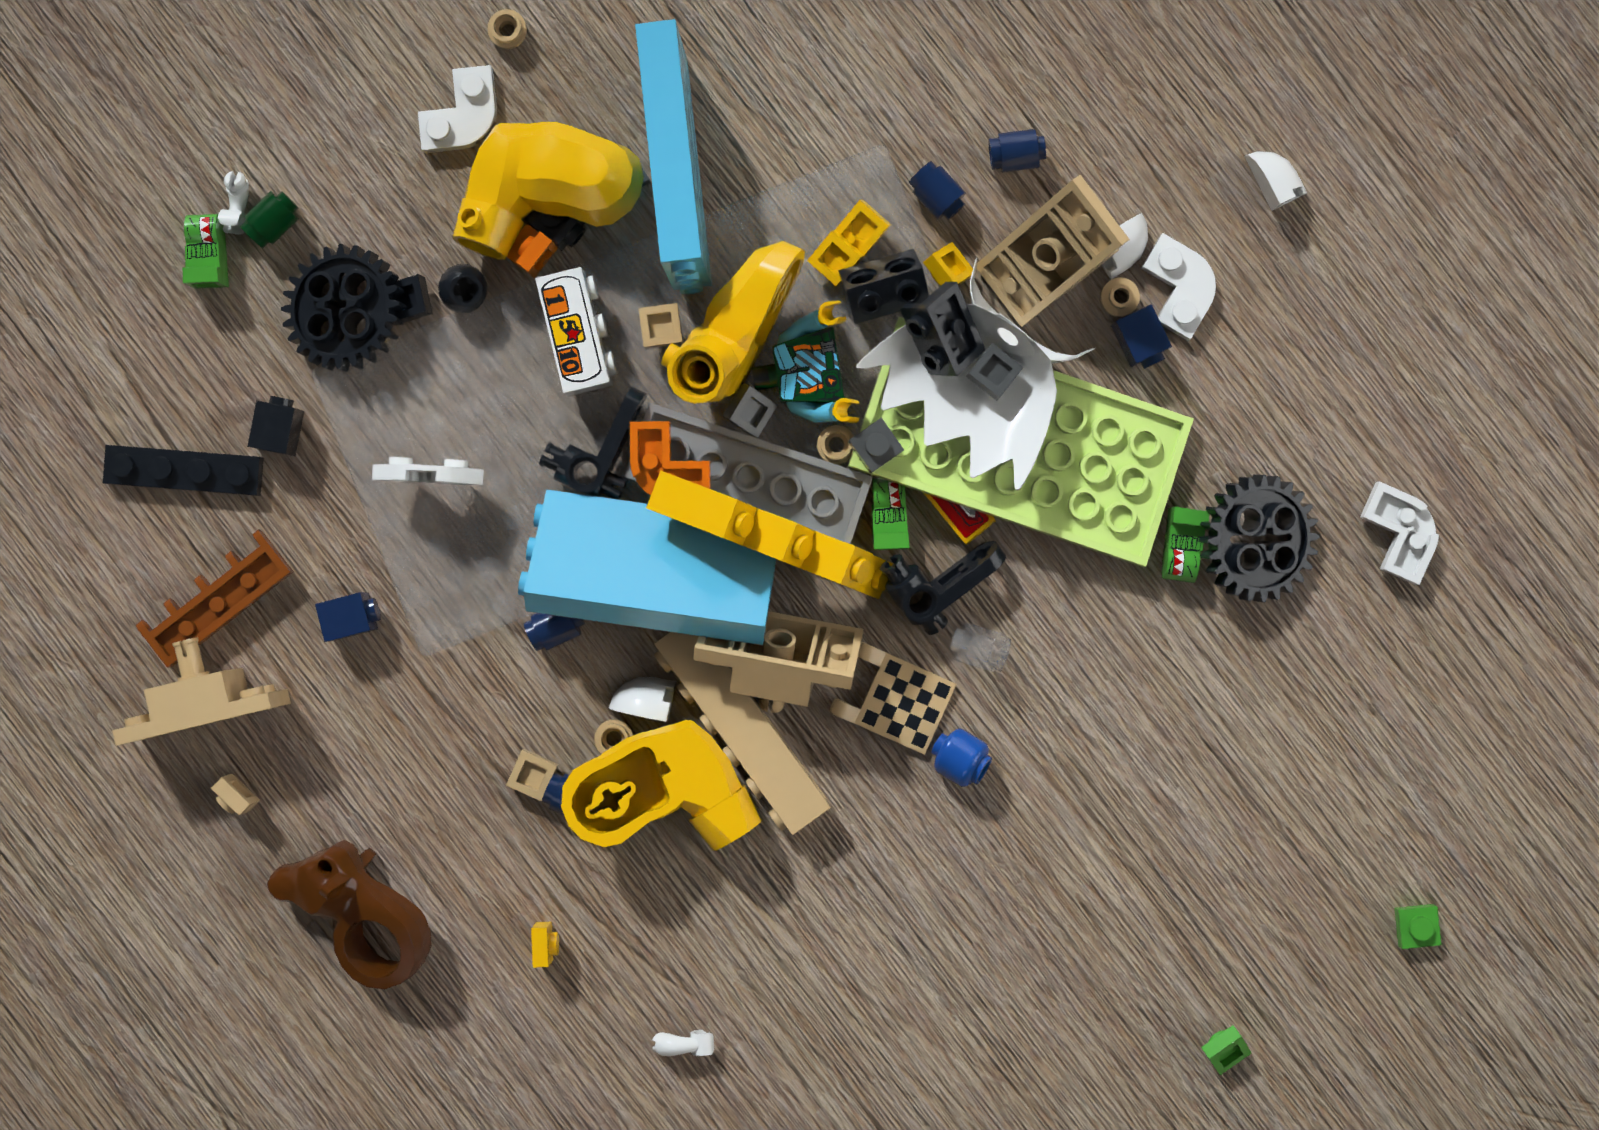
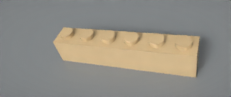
[654,632,831,835]

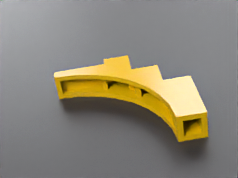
[646,470,893,599]

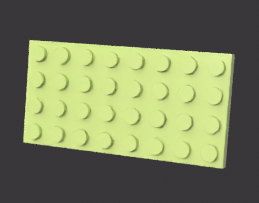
[848,317,1194,567]

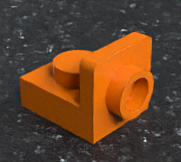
[507,225,558,279]

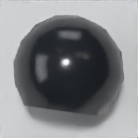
[438,264,488,313]

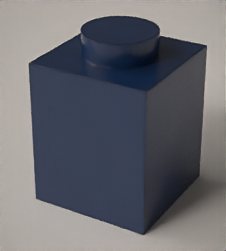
[1111,304,1172,369]
[315,592,381,642]

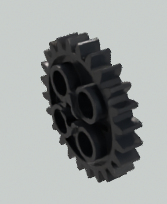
[281,244,406,372]
[1199,474,1320,602]

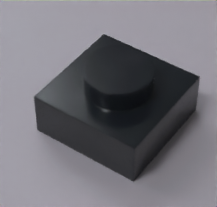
[393,274,433,323]

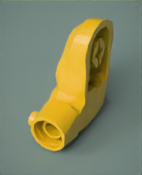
[452,122,644,260]
[661,241,805,404]
[561,720,762,851]

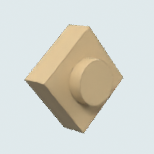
[638,303,683,349]
[506,749,559,801]
[211,774,260,815]

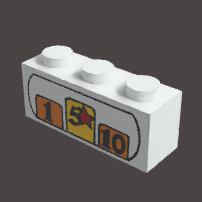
[535,267,617,397]

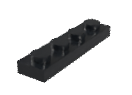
[102,445,264,496]

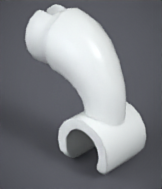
[218,171,249,235]
[652,1030,714,1056]

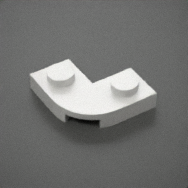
[418,65,497,153]
[1141,233,1216,341]
[372,457,484,485]
[1360,481,1439,585]

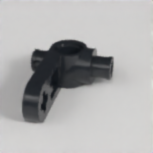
[539,387,647,500]
[880,541,1006,635]

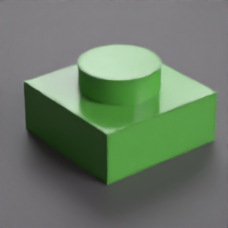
[1394,904,1441,949]
[1201,1025,1252,1075]

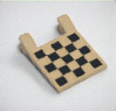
[830,642,956,755]

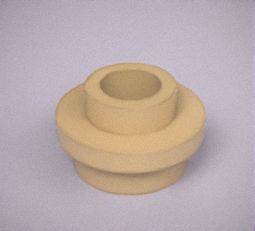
[487,9,527,49]
[1100,277,1140,317]
[817,425,854,465]
[594,719,633,754]

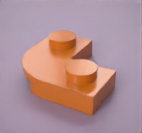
[630,421,711,495]

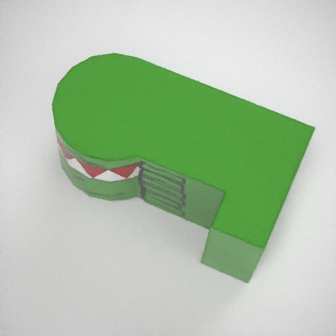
[182,214,229,289]
[872,478,910,550]
[1162,507,1210,583]

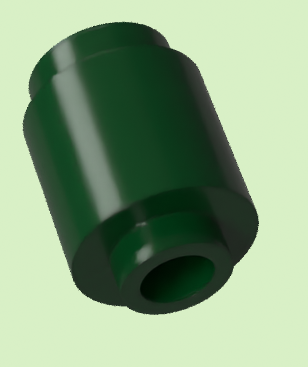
[240,191,299,249]

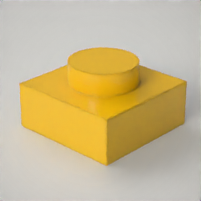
[923,242,973,286]
[531,921,559,968]

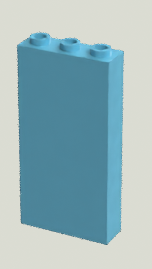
[635,19,712,294]
[518,489,776,645]

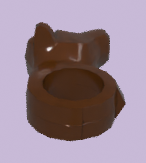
[267,840,432,990]

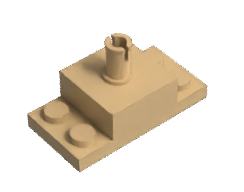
[976,175,1130,327]
[693,611,864,713]
[112,637,291,746]

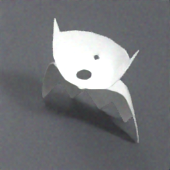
[856,258,1095,490]

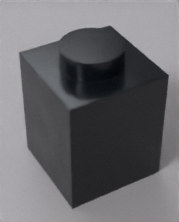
[247,396,304,456]

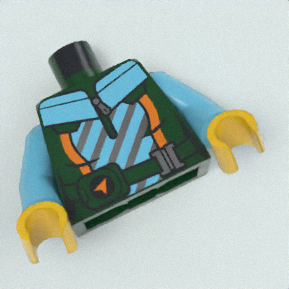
[752,301,859,423]

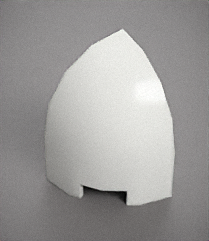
[1244,151,1307,211]
[1101,213,1148,280]
[608,677,676,722]

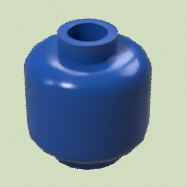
[931,728,992,787]

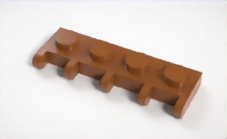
[136,529,294,668]

